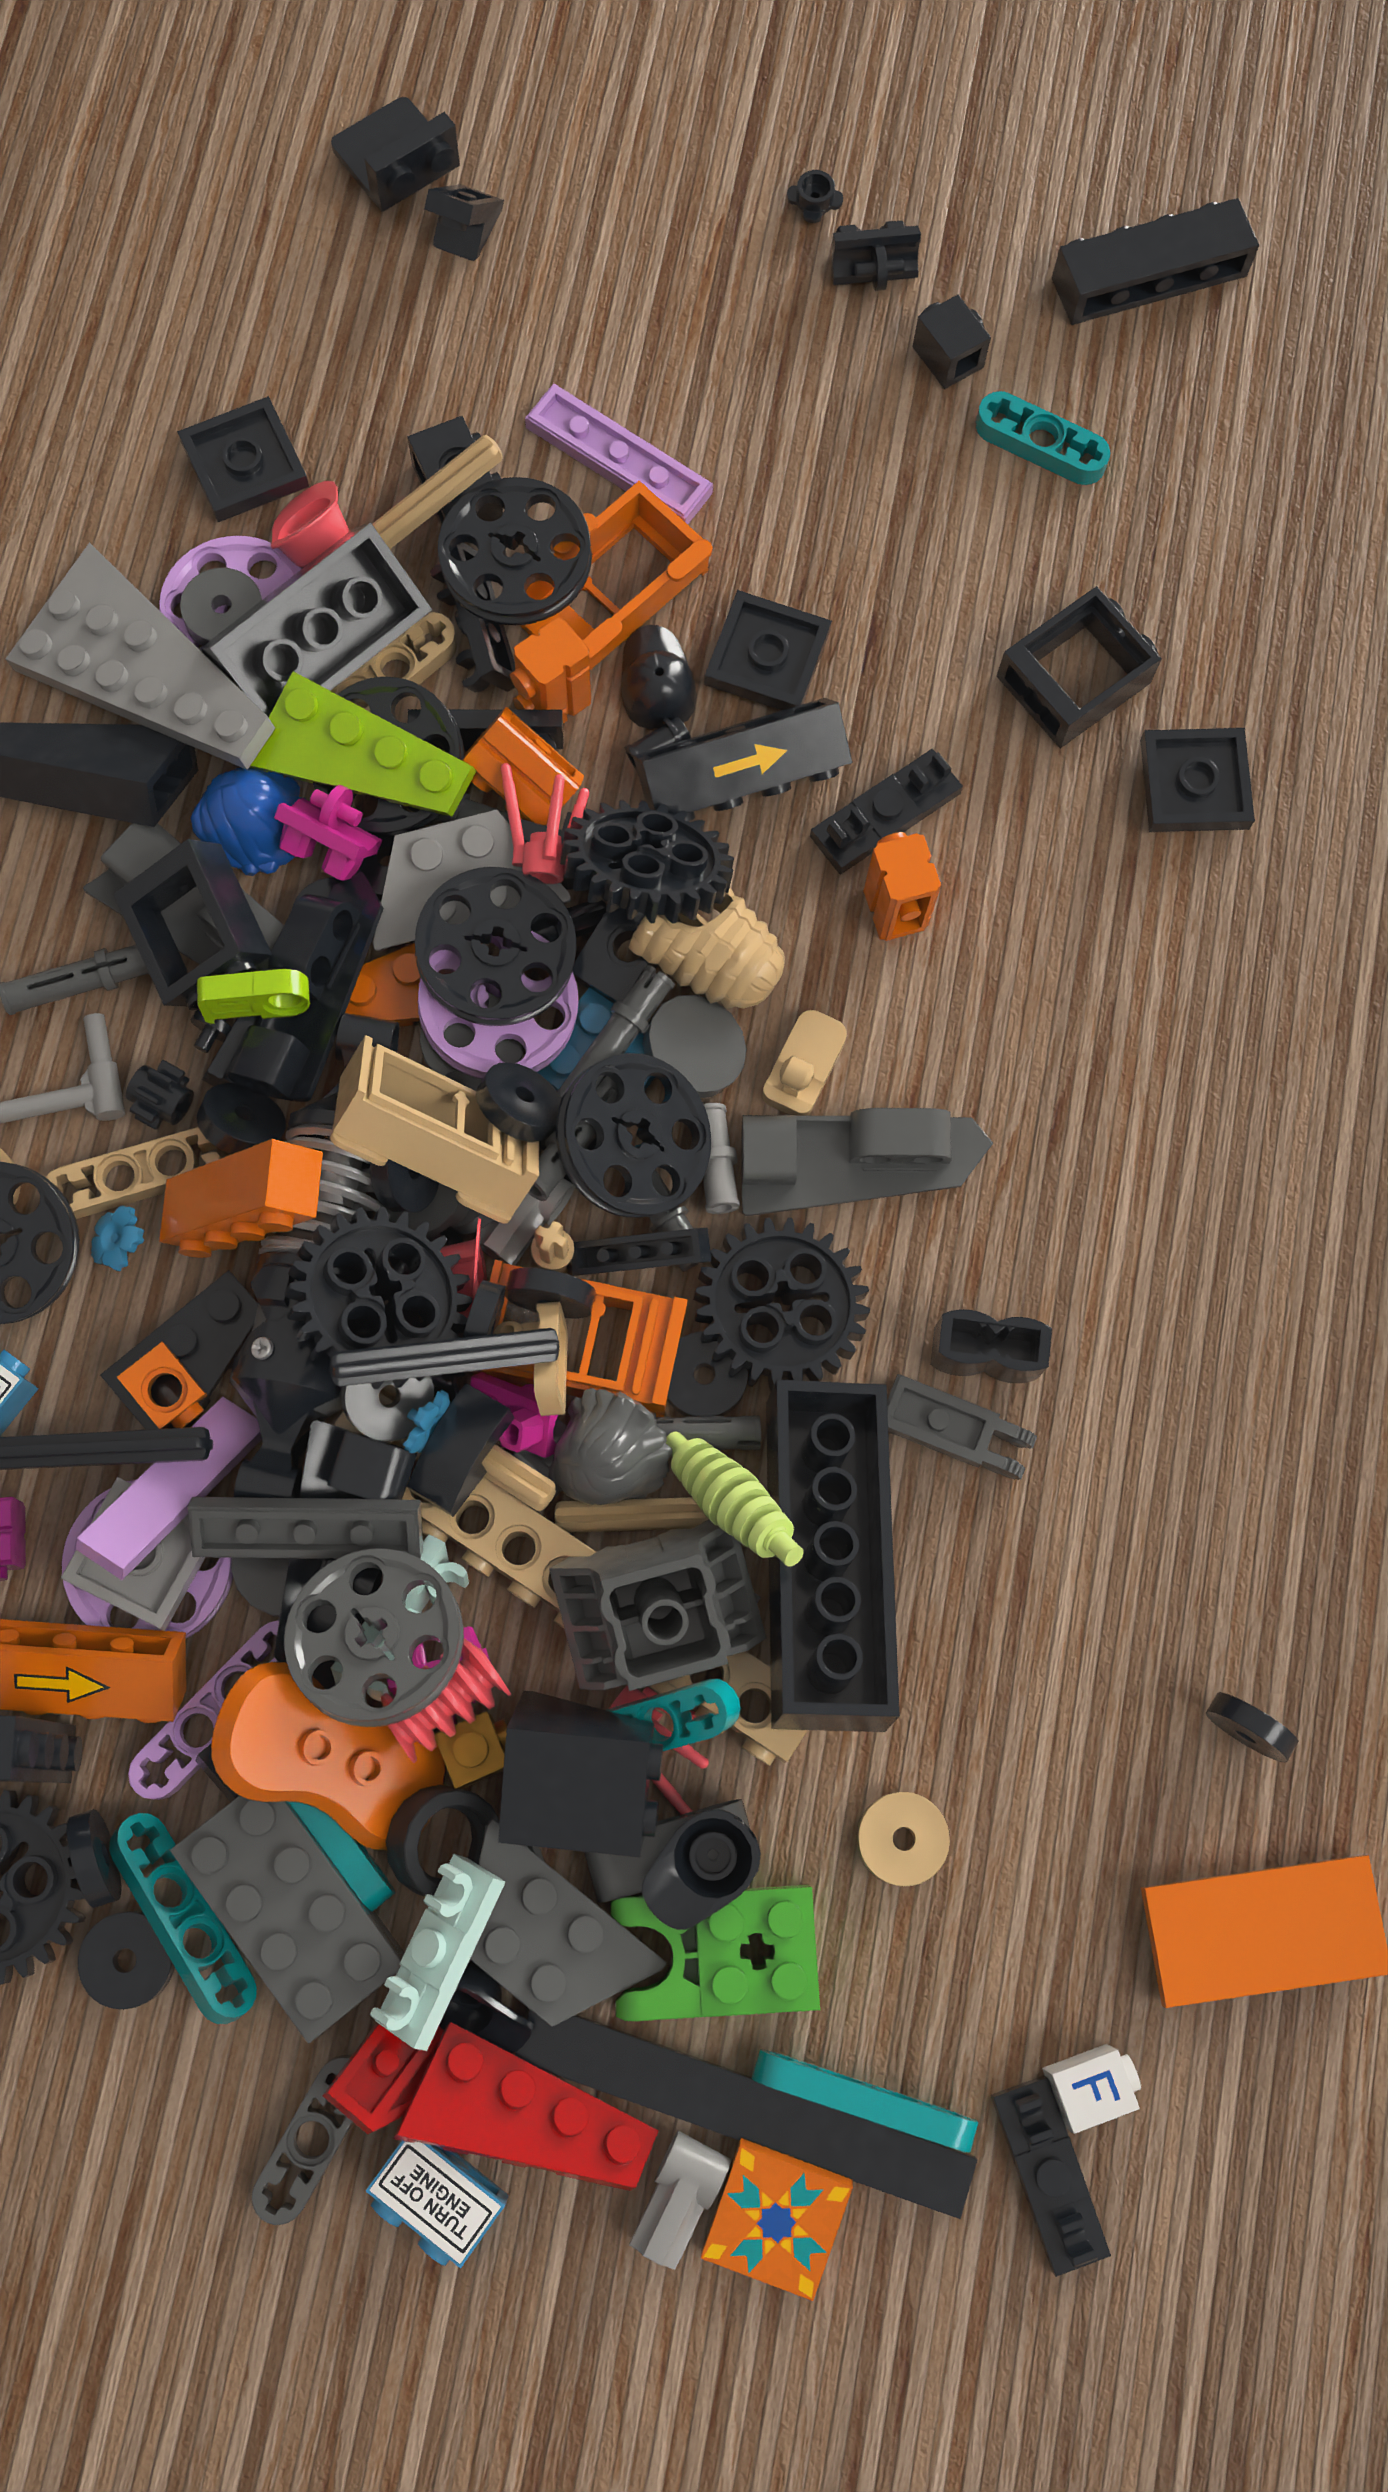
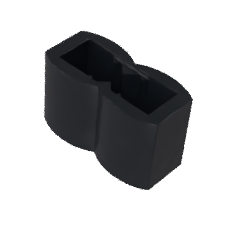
[930,1309,1052,1383]

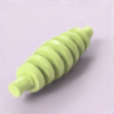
[666,1431,803,1567]

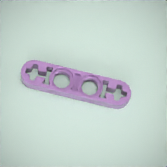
[128,1621,279,1800]

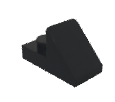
[424,184,504,261]

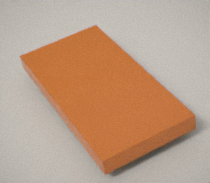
[1141,1855,1388,2008]

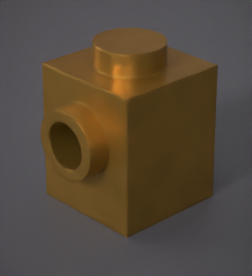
[434,1711,507,1789]

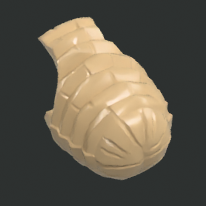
[628,888,785,1009]

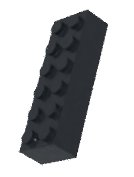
[766,1380,900,1732]

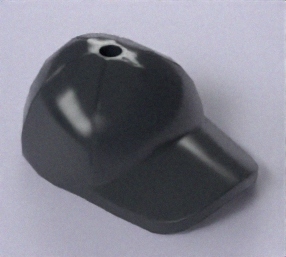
[621,625,697,730]
[642,1809,761,1930]
[439,1960,534,2053]

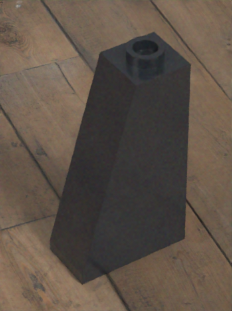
[0,722,198,827]

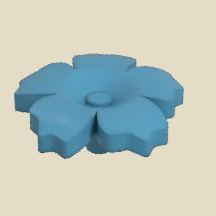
[91,1205,144,1271]
[403,1390,450,1453]

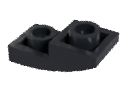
[407,1383,515,1517]

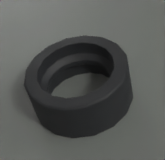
[386,1784,500,1897]

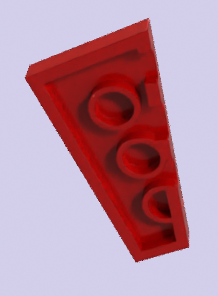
[393,2022,659,2191]

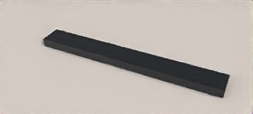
[515,2010,978,2219]

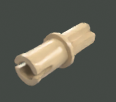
[531,1221,574,1274]

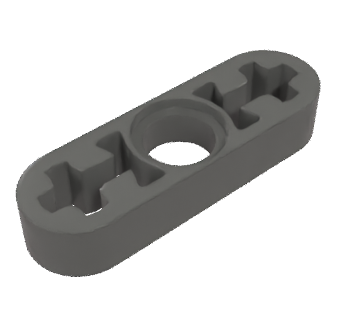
[252,2055,353,2225]

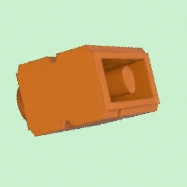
[510,617,591,724]
[462,706,584,826]
[863,832,941,941]

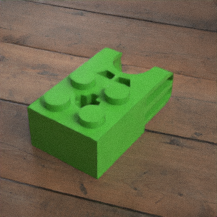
[610,1885,820,2021]

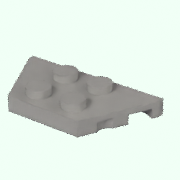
[373,810,571,951]

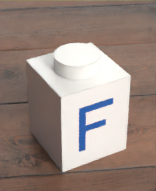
[1042,2044,1141,2134]

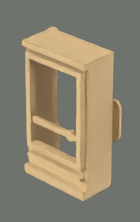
[330,1035,539,1224]

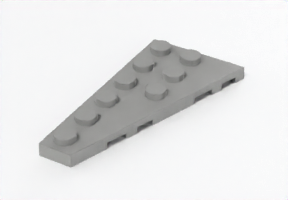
[6,542,275,769]

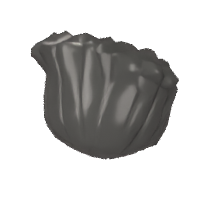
[548,1388,672,1505]

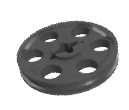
[284,1549,464,1727]

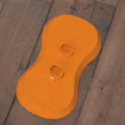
[211,1662,446,1850]

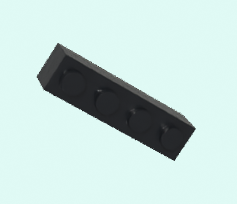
[571,1228,711,1276]

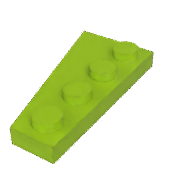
[250,671,477,817]

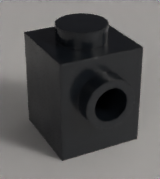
[912,294,991,390]

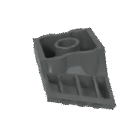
[549,1519,767,1691]

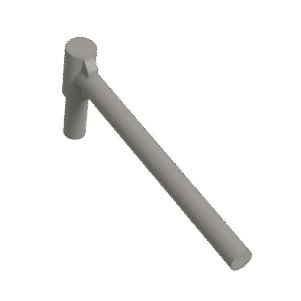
[0,1013,125,1124]

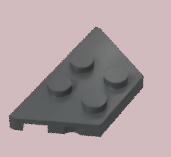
[470,1819,667,2027]

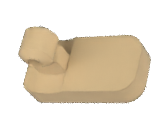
[762,1010,847,1116]
[494,1302,568,1416]

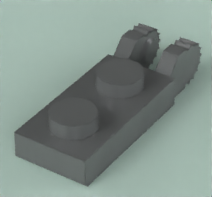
[887,1374,1037,1480]

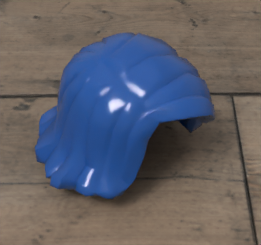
[190,767,306,876]

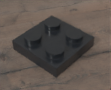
[177,396,309,522]
[704,590,832,710]
[1140,728,1255,832]

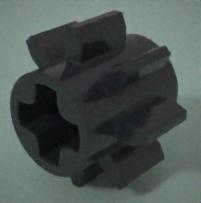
[126,1060,194,1130]

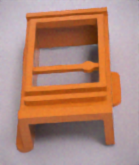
[520,480,713,670]
[472,1259,688,1417]

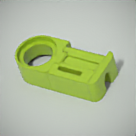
[197,969,310,1024]

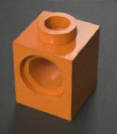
[117,1342,207,1429]

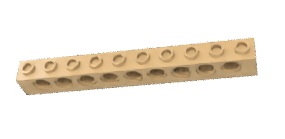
[334,1411,808,1766]

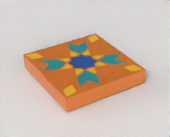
[701,2138,853,2301]

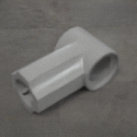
[475,1178,575,1265]
[629,2131,731,2270]

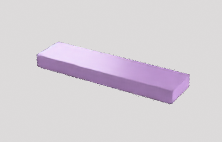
[525,383,713,524]
[76,1397,262,1580]

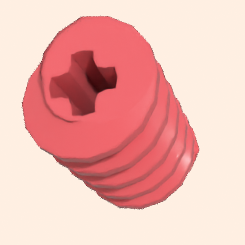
[381,1639,511,1763]

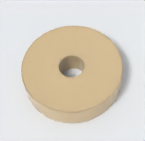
[857,1792,950,1886]

